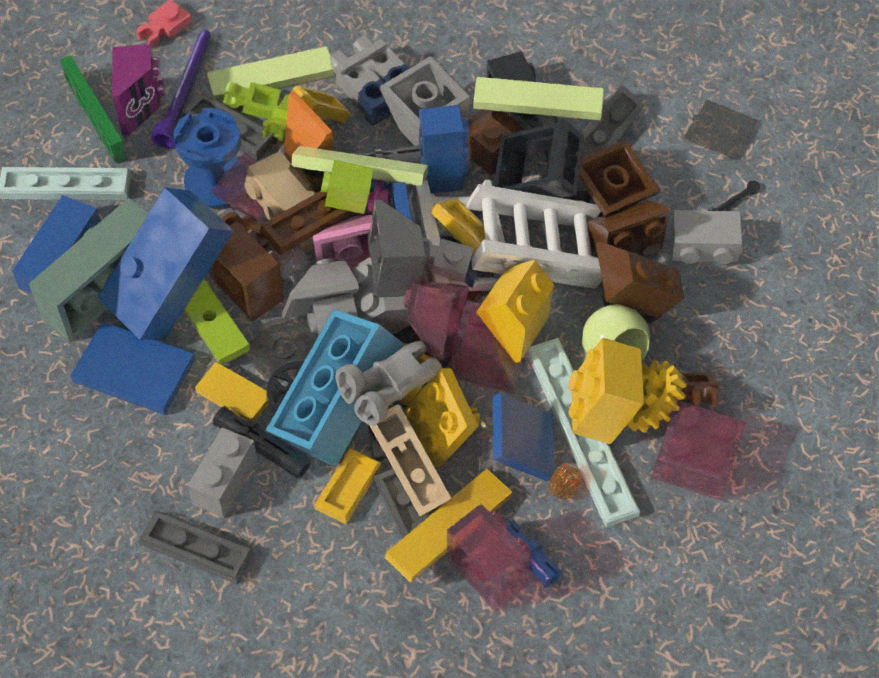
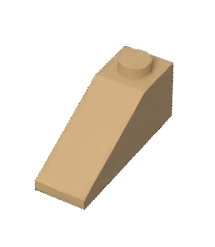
[370,404,452,517]

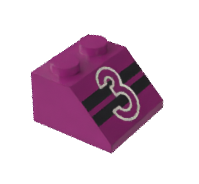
[112,44,165,136]

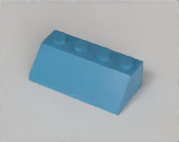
[266,309,404,467]

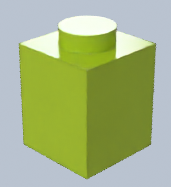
[321,160,374,214]

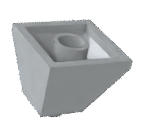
[282,258,359,320]

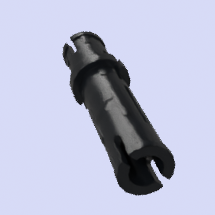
[213,406,311,480]

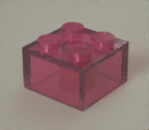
[652,401,746,501]
[447,504,531,612]

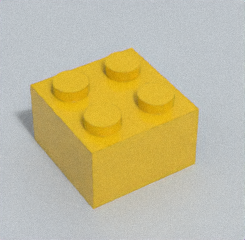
[568,337,644,445]

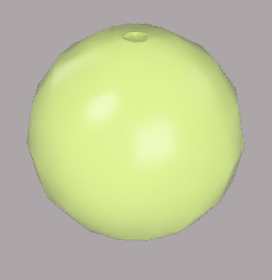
[582,304,650,361]

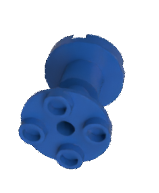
[174,108,247,210]

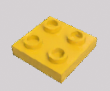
[404,368,480,467]

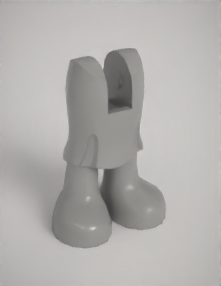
[335,341,442,426]

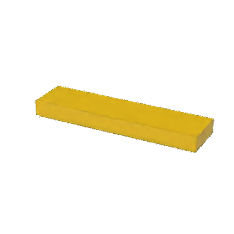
[385,469,512,583]

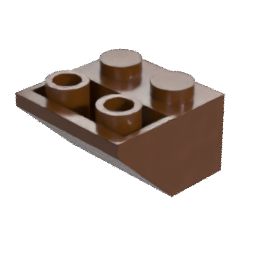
[588,200,670,258]

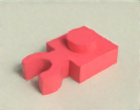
[136,0,192,48]

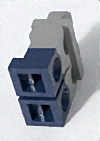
[330,35,410,127]

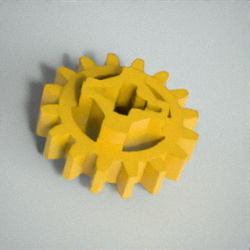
[626,360,687,433]

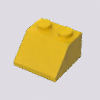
[476,260,554,363]

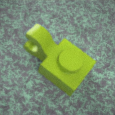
[222,82,281,119]
[262,95,289,142]

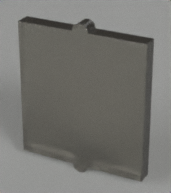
[685,100,757,160]

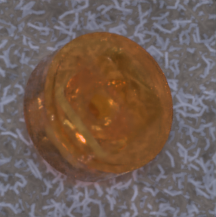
[549,463,582,501]

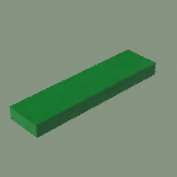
[60,55,127,164]

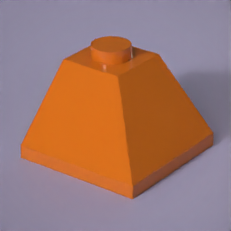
[284,91,334,164]

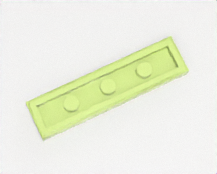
[207,46,335,102]
[473,77,603,120]
[292,146,428,186]

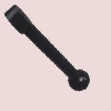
[707,181,760,211]

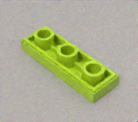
[184,279,250,365]

